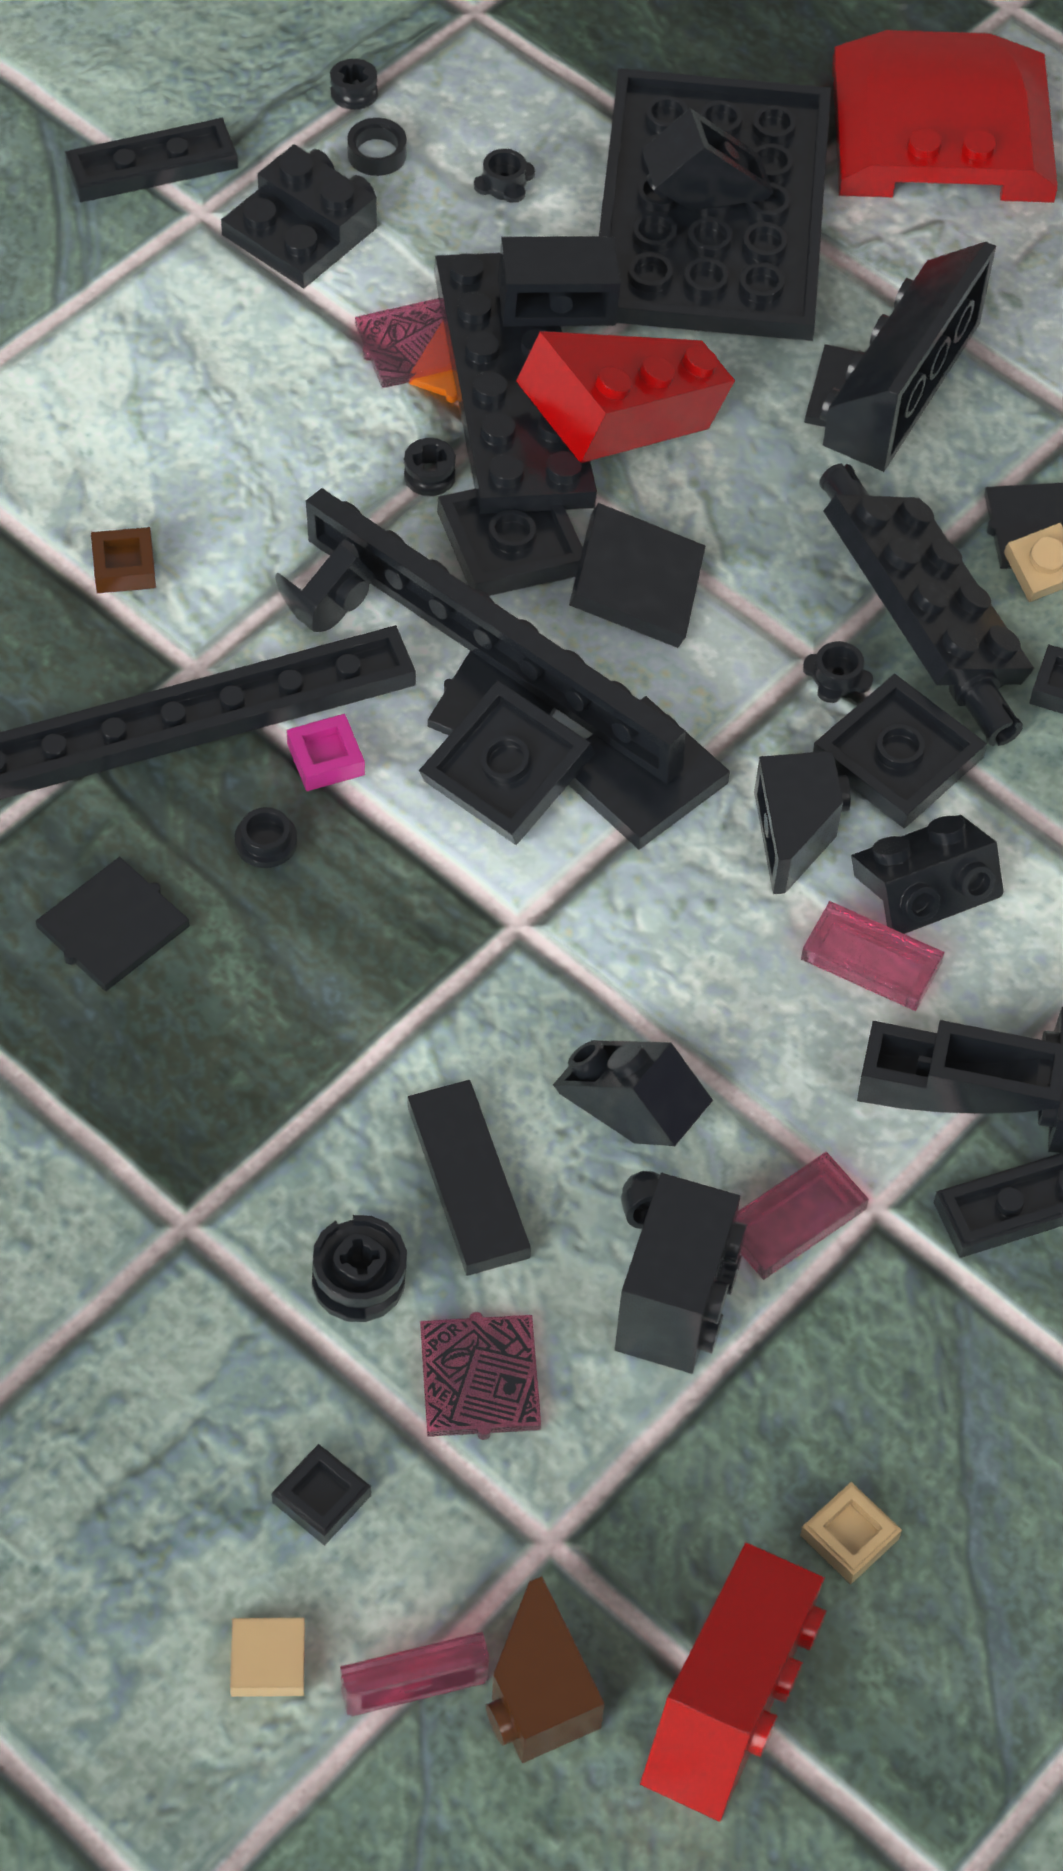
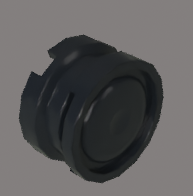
[312,1215,407,1322]

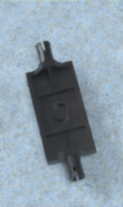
[819,463,1035,746]

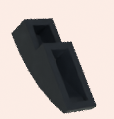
[857,1020,1063,1114]

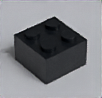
[614,1172,748,1374]

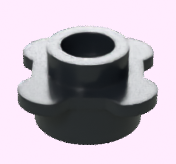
[474,149,535,203]
[803,641,873,703]

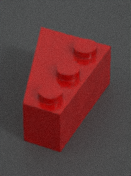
[640,1542,827,1822]

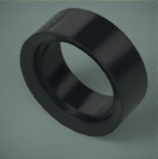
[347,118,407,176]

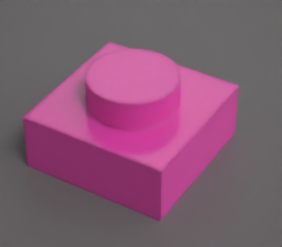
[286,714,365,792]

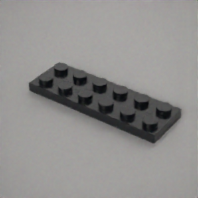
[434,253,597,514]

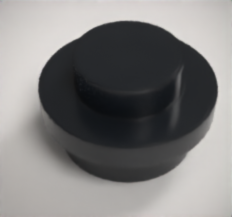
[235,807,297,868]

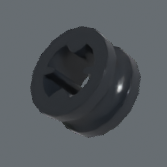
[330,59,378,110]
[404,438,456,496]

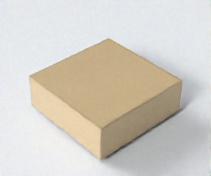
[800,1482,902,1584]
[230,1618,305,1697]

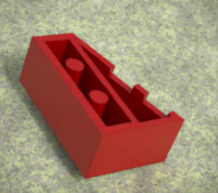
[516,331,735,463]

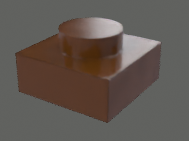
[91,527,156,594]

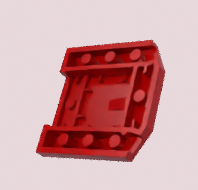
[832,30,1058,203]

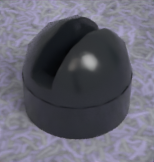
[621,1171,660,1229]

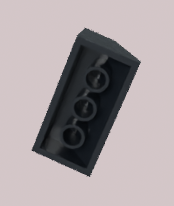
[820,242,996,472]

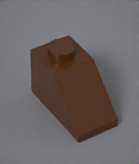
[485,1576,605,1763]

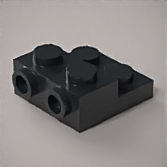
[221,144,377,289]

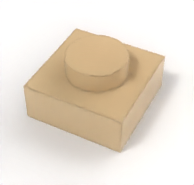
[1004,523,1063,602]

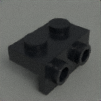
[851,814,1004,936]

